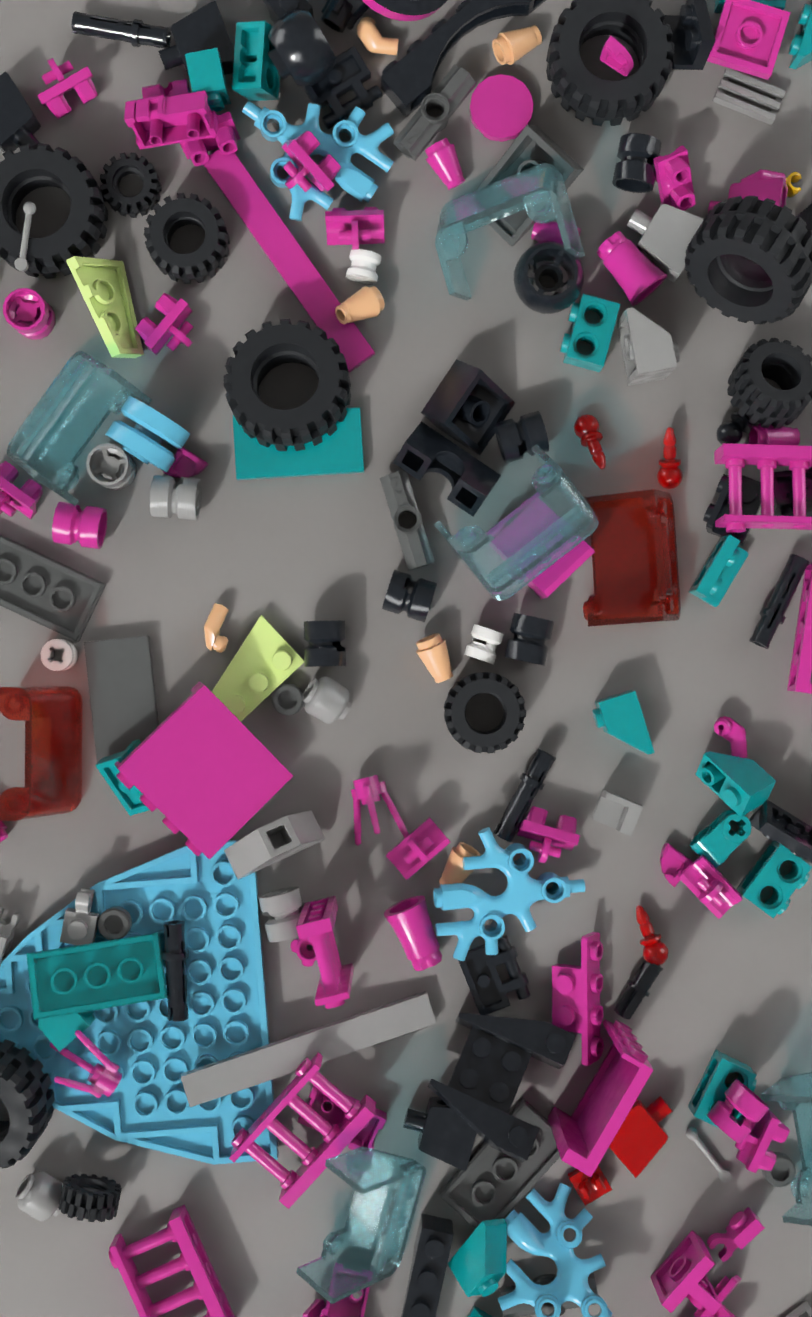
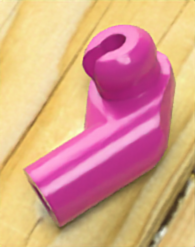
[714,716,748,758]

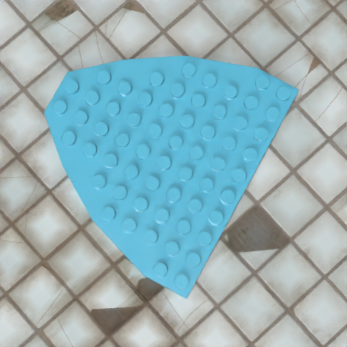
[0,839,279,1165]

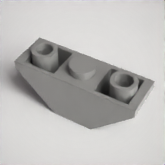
[224,810,325,880]

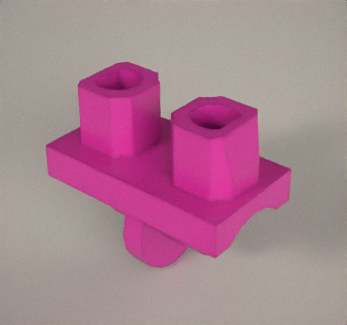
[37,58,98,119]
[180,111,241,167]
[281,131,341,192]
[653,145,696,211]
[325,207,385,250]
[135,293,193,355]
[0,461,43,519]
[517,806,580,863]
[386,817,451,880]
[678,854,743,919]
[735,1110,790,1173]

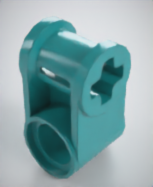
[689,809,752,868]

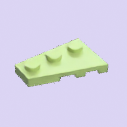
[66,256,144,358]

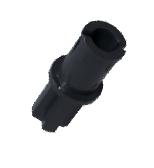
[614,959,663,1020]

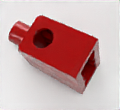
[609,1096,673,1178]

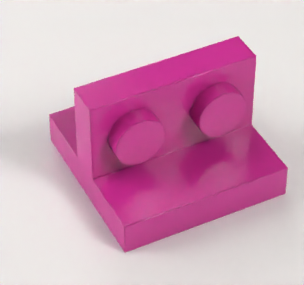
[707,0,791,80]
[650,1230,722,1315]

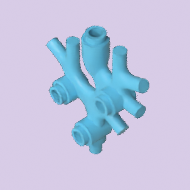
[242,101,394,221]
[433,827,585,961]
[497,1183,613,1317]

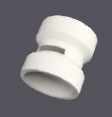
[464,624,504,665]

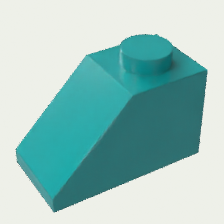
[592,690,655,755]
[448,1218,507,1297]

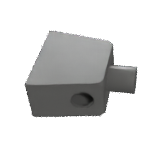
[627,204,704,283]

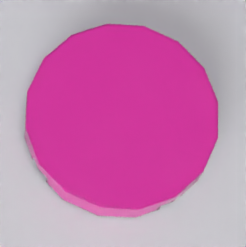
[469,74,534,142]

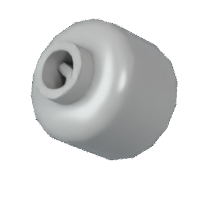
[302,676,352,724]
[16,1171,63,1221]

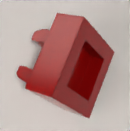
[568,1165,612,1206]

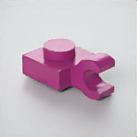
[707,1207,764,1262]

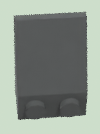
[466,125,584,246]

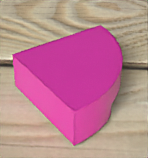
[600,35,634,77]
[163,447,208,478]
[660,842,693,887]

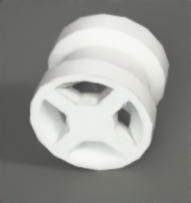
[346,249,382,284]
[40,639,78,671]

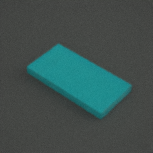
[232,408,364,480]
[26,933,167,1020]

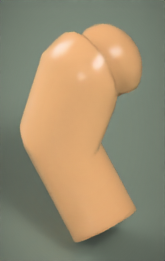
[357,17,399,56]
[204,603,229,653]

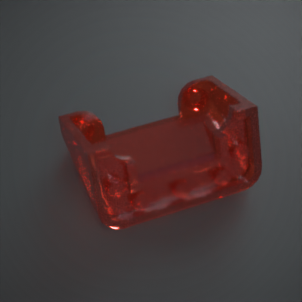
[576,489,681,627]
[0,685,83,821]

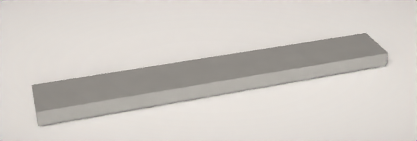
[180,991,437,1108]

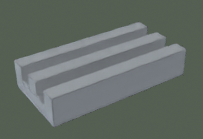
[712,68,786,125]

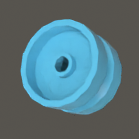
[105,396,191,473]

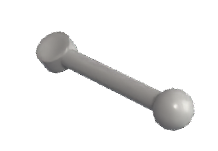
[14,202,36,272]
[686,1127,732,1183]

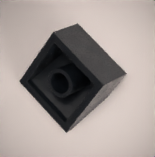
[421,359,515,455]

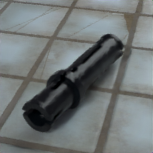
[71,11,171,49]
[749,554,810,649]
[493,748,556,842]
[162,920,189,1022]

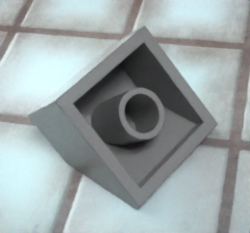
[616,307,680,386]

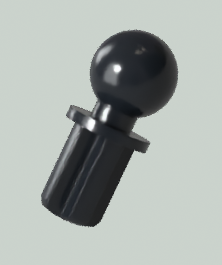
[716,411,753,444]

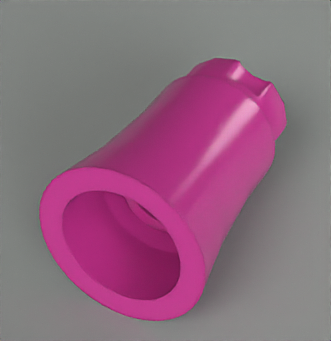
[596,231,667,306]
[384,895,442,971]

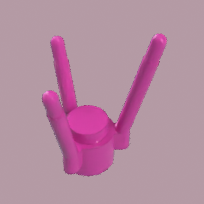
[351,775,409,846]
[50,1030,122,1098]

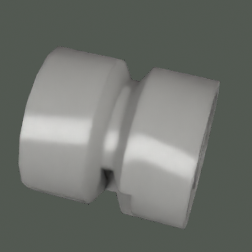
[86,443,137,491]
[150,475,202,520]
[258,887,303,942]

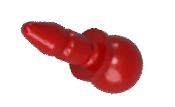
[574,414,606,470]
[657,427,683,489]
[636,905,668,966]

